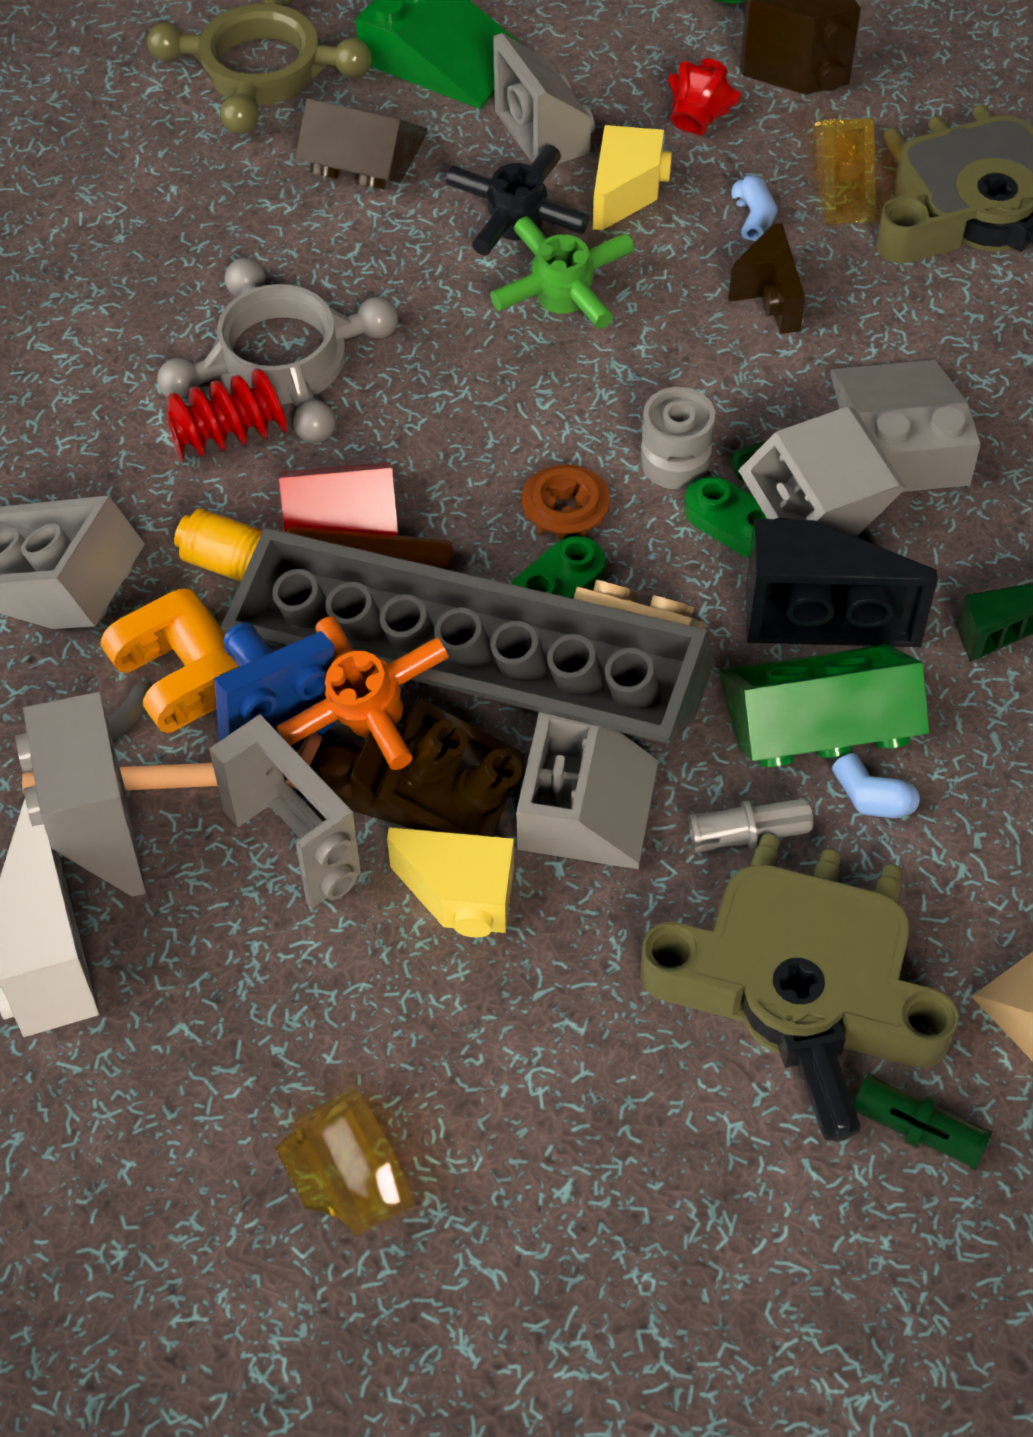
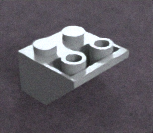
[738,406,906,537]
[516,712,658,870]

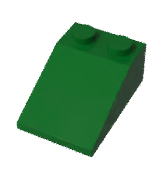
[355,0,523,110]

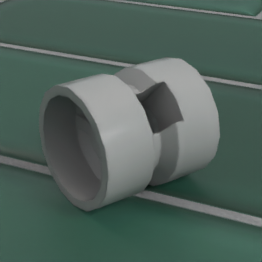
[640,387,716,489]

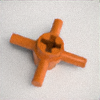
[276,616,449,770]

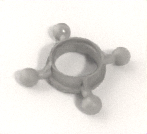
[157,258,398,443]

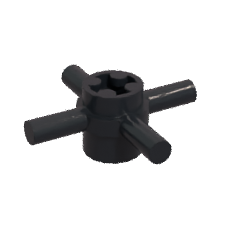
[446,145,590,256]

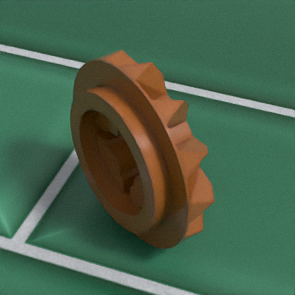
[521,464,610,540]

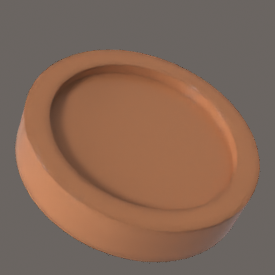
[284,732,322,789]

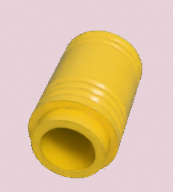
[174,508,263,582]

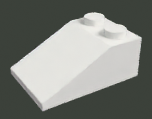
[0,800,99,1037]

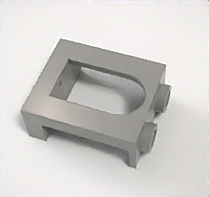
[209,714,361,908]

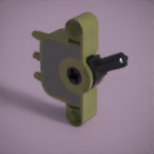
[876,104,1033,263]

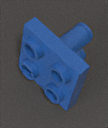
[214,622,335,747]

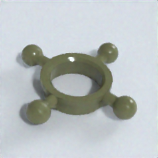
[147,0,372,134]

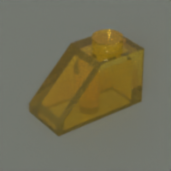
[813,118,876,224]

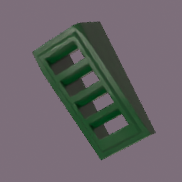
[956,583,1033,661]

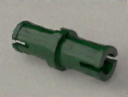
[854,1073,993,1171]

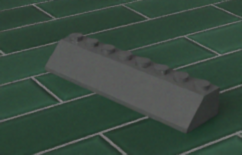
[221,528,714,744]

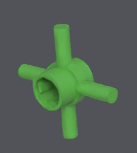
[490,216,634,329]

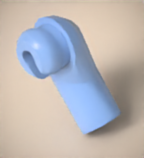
[731,175,778,241]
[832,753,920,818]

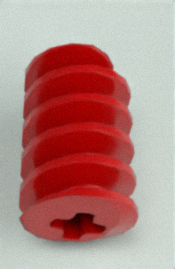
[166,369,287,463]

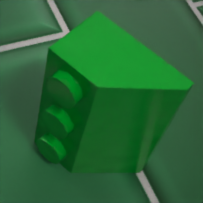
[719,644,929,767]

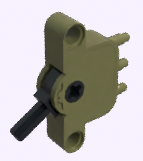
[640,833,958,1142]

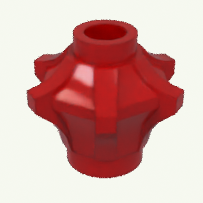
[668,58,741,136]

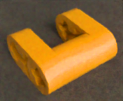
[101,588,238,733]

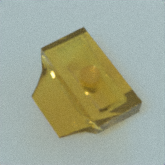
[275,1087,415,1237]

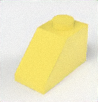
[593,125,672,230]
[387,827,514,938]

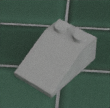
[830,360,981,492]
[0,495,145,629]
[15,691,146,897]

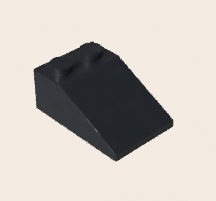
[746,518,938,647]

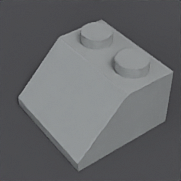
[493,33,595,165]

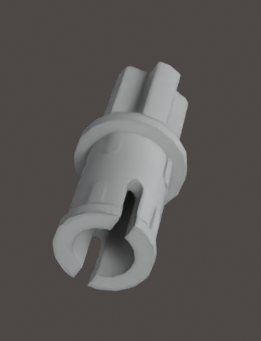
[688,799,813,853]

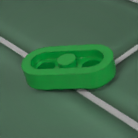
[684,477,767,558]
[511,536,605,599]

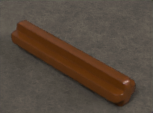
[286,526,453,570]

